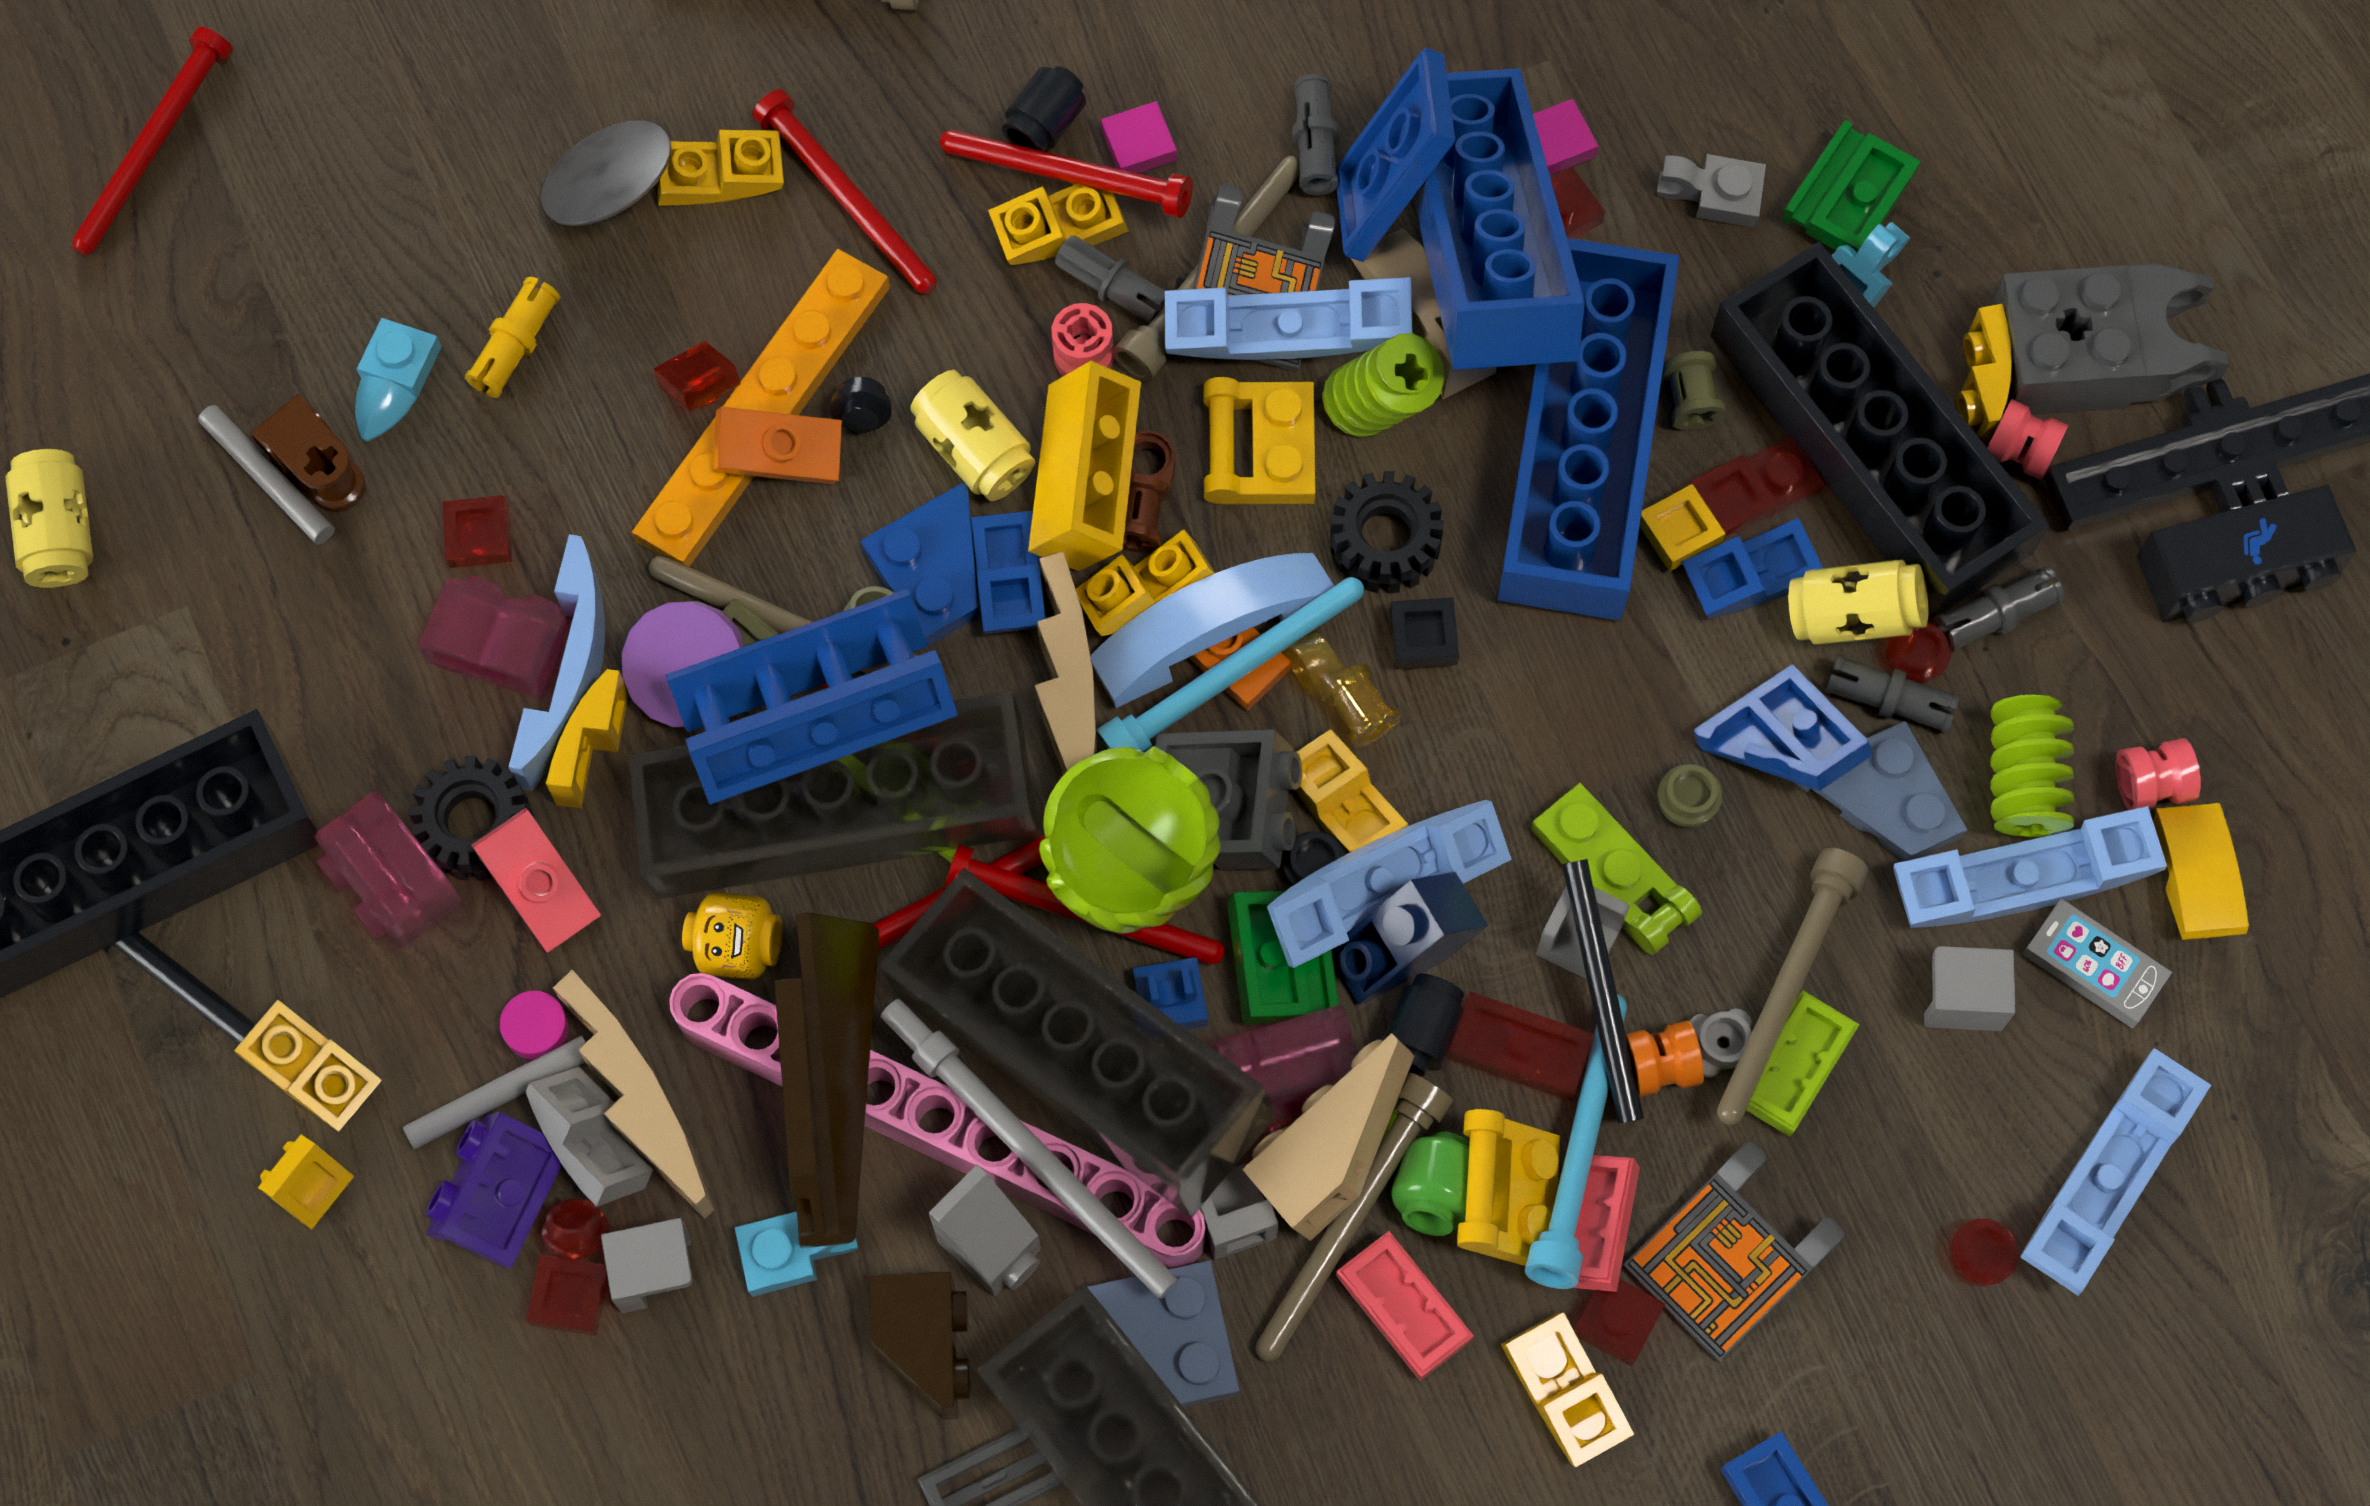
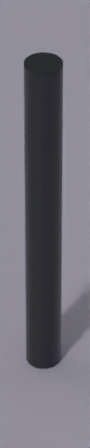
[1562,859,1644,1124]
[112,932,256,1044]

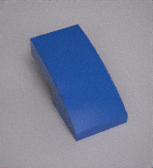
[971,510,1045,635]
[1682,518,1823,619]

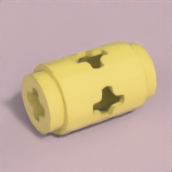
[910,370,1035,502]
[5,449,93,588]
[1788,559,1928,645]

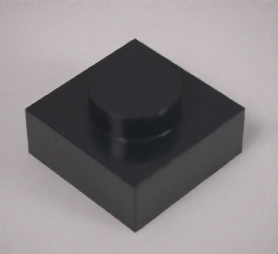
[1389,597,1459,669]

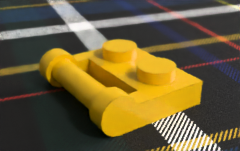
[1203,377,1315,504]
[1457,1109,1560,1266]

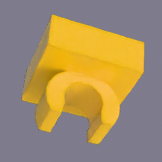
[258,1134,354,1229]

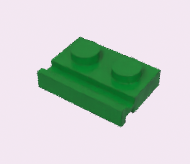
[1782,120,1921,252]
[1227,891,1340,1025]

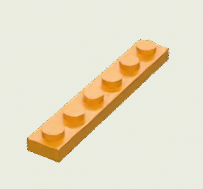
[632,249,890,567]

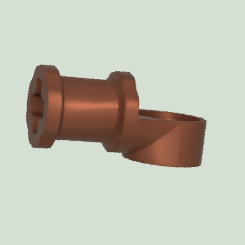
[1123,430,1176,552]

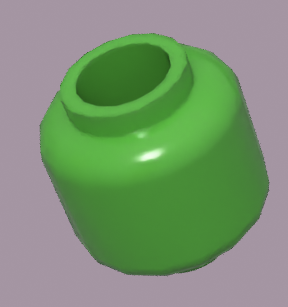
[1392,1131,1469,1236]

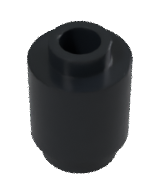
[1002,66,1087,151]
[1382,973,1464,1076]

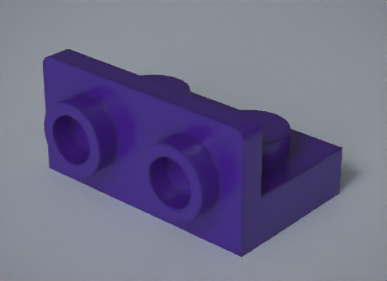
[426,1112,562,1269]

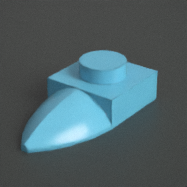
[355,318,442,442]

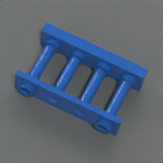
[665,589,958,805]

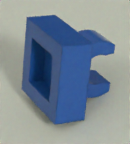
[1133,957,1208,1037]

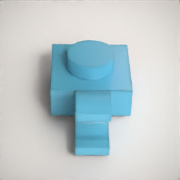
[1832,222,1910,308]
[735,1211,859,1297]

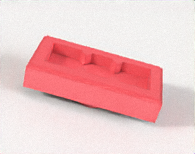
[471,808,601,953]
[1573,1155,1640,1292]
[1336,1231,1474,1381]

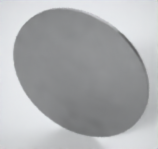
[541,121,671,226]

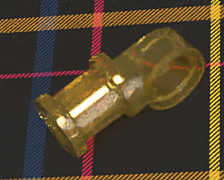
[1285,631,1401,748]

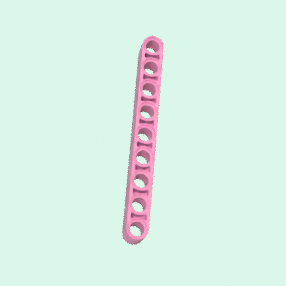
[669,973,1205,1269]

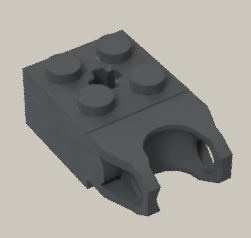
[1989,263,2229,415]

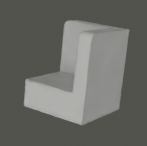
[1536,886,1630,980]
[1924,946,2015,1031]
[1188,1164,1278,1260]
[601,1218,693,1313]

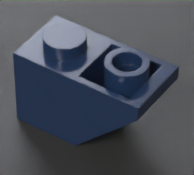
[1331,872,1488,1004]

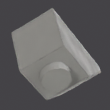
[929,1164,1041,1297]

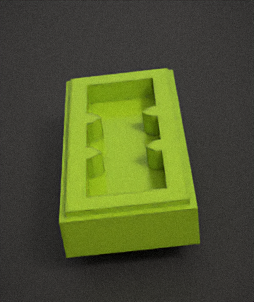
[1746,990,1860,1137]

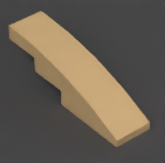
[1034,551,1097,775]
[553,970,714,1219]

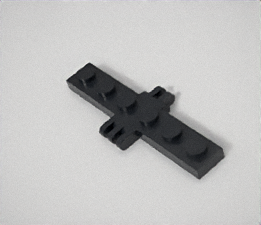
[2044,373,2370,531]

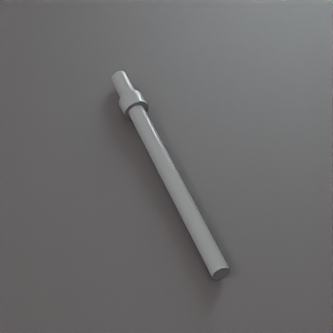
[880,999,1179,1300]

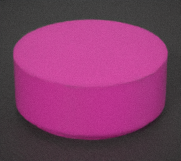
[500,991,569,1060]

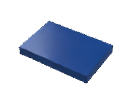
[1336,47,1456,262]

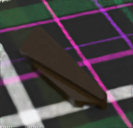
[774,912,879,1249]

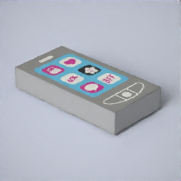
[2022,898,2172,1029]

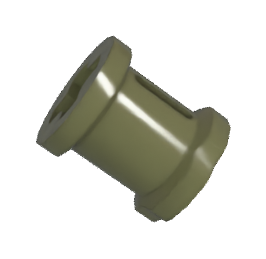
[1662,351,1726,431]

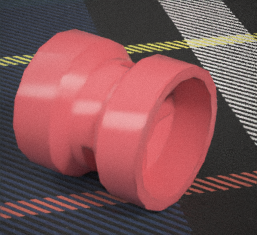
[1051,303,1114,377]
[1987,399,2069,481]
[2115,738,2201,810]

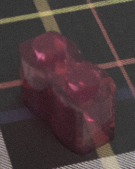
[418,576,570,699]

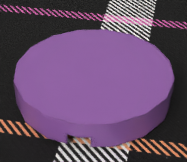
[622,601,744,727]

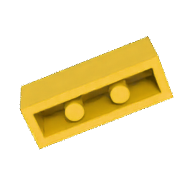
[1028,361,1141,571]

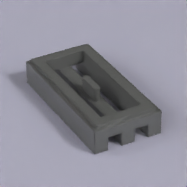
[918,1418,1070,1506]

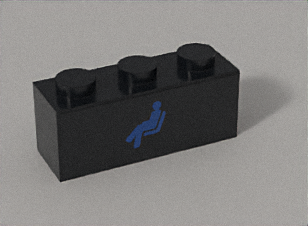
[2136,484,2357,623]

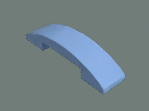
[1165,277,1413,360]
[509,534,605,791]
[1090,553,1334,708]
[1267,800,1512,968]
[1893,806,2167,928]
[2020,1048,2211,1296]

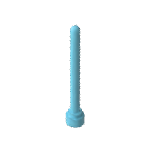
[1096,577,1364,752]
[1525,994,1627,1289]

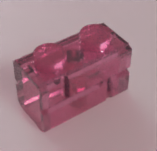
[314,791,463,948]
[1215,1004,1358,1133]

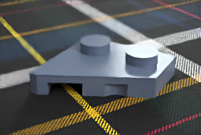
[1796,721,1967,862]
[1084,1260,1240,1410]

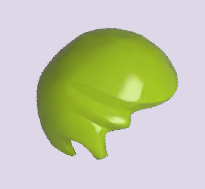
[1039,746,1221,934]

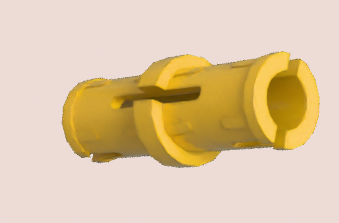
[465,276,560,398]

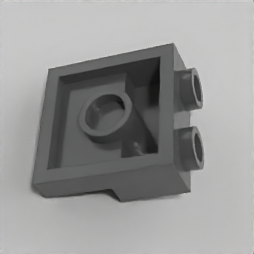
[1155,729,1302,870]

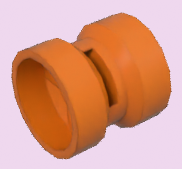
[1626,1020,1704,1098]

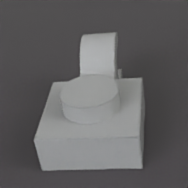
[1656,154,1766,228]

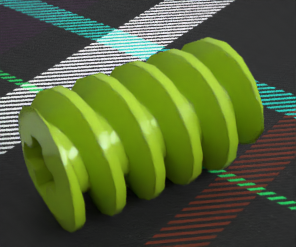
[1322,333,1445,437]
[1990,695,2074,837]

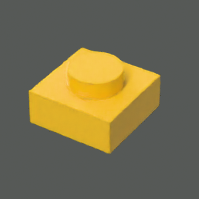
[1639,484,1726,572]

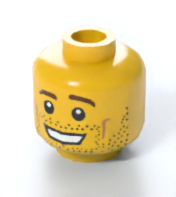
[682,892,783,980]

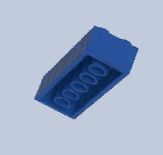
[1401,68,1585,370]
[1497,238,1680,621]

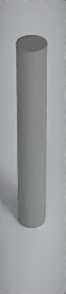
[198,405,335,545]
[403,1035,586,1150]

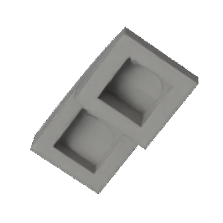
[526,1066,653,1207]

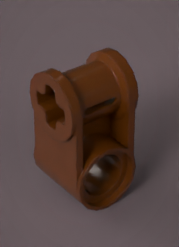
[249,394,366,512]

